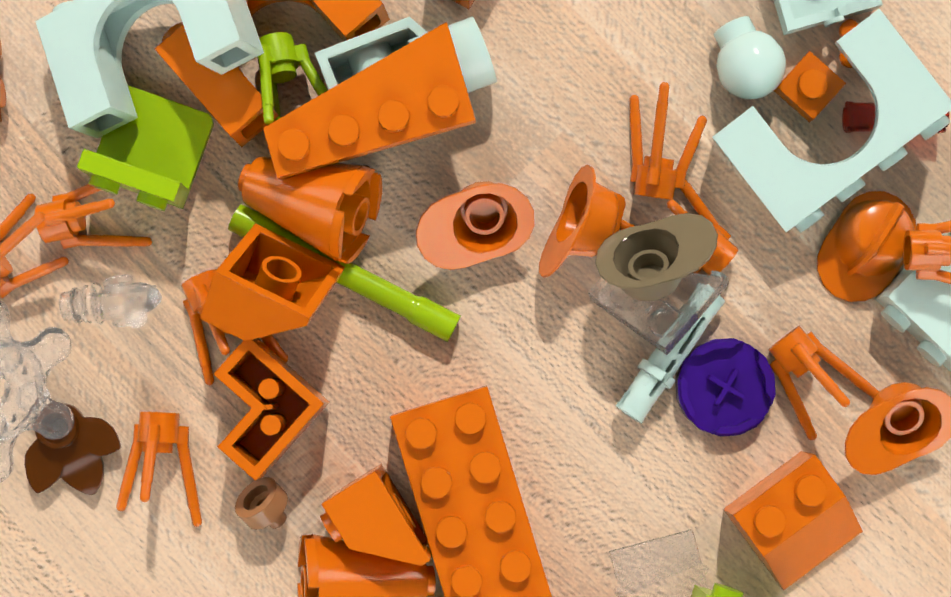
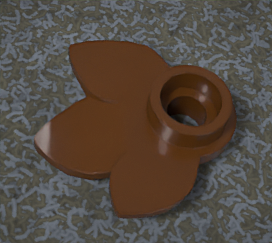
[24,403,121,495]

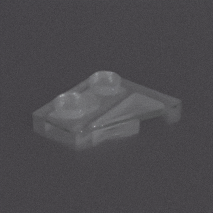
[588,271,728,355]

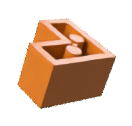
[214,338,330,481]

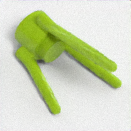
[257,32,328,125]

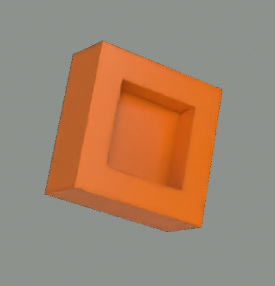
[774,51,846,123]

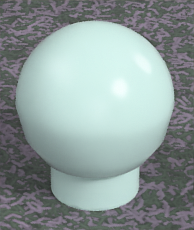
[714,16,786,100]

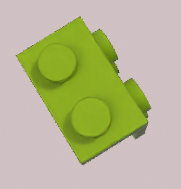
[77,86,214,211]

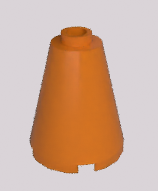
[238,157,382,264]
[297,534,436,597]

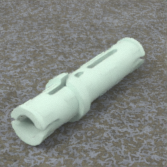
[615,284,725,424]

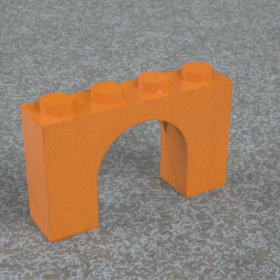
[155,0,390,147]

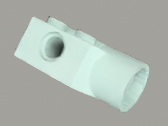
[315,16,497,93]

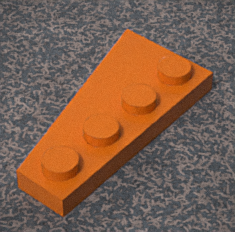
[263,22,476,180]

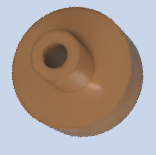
[235,477,288,530]

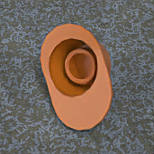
[539,165,626,278]
[416,181,535,270]
[817,191,916,302]
[845,382,951,475]

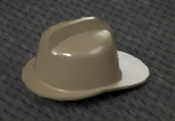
[595,213,718,301]

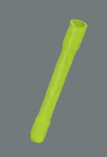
[228,204,461,342]

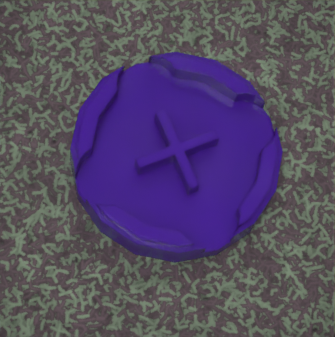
[675,338,776,437]

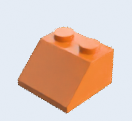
[199,223,345,341]
[723,451,863,590]
[320,463,432,566]

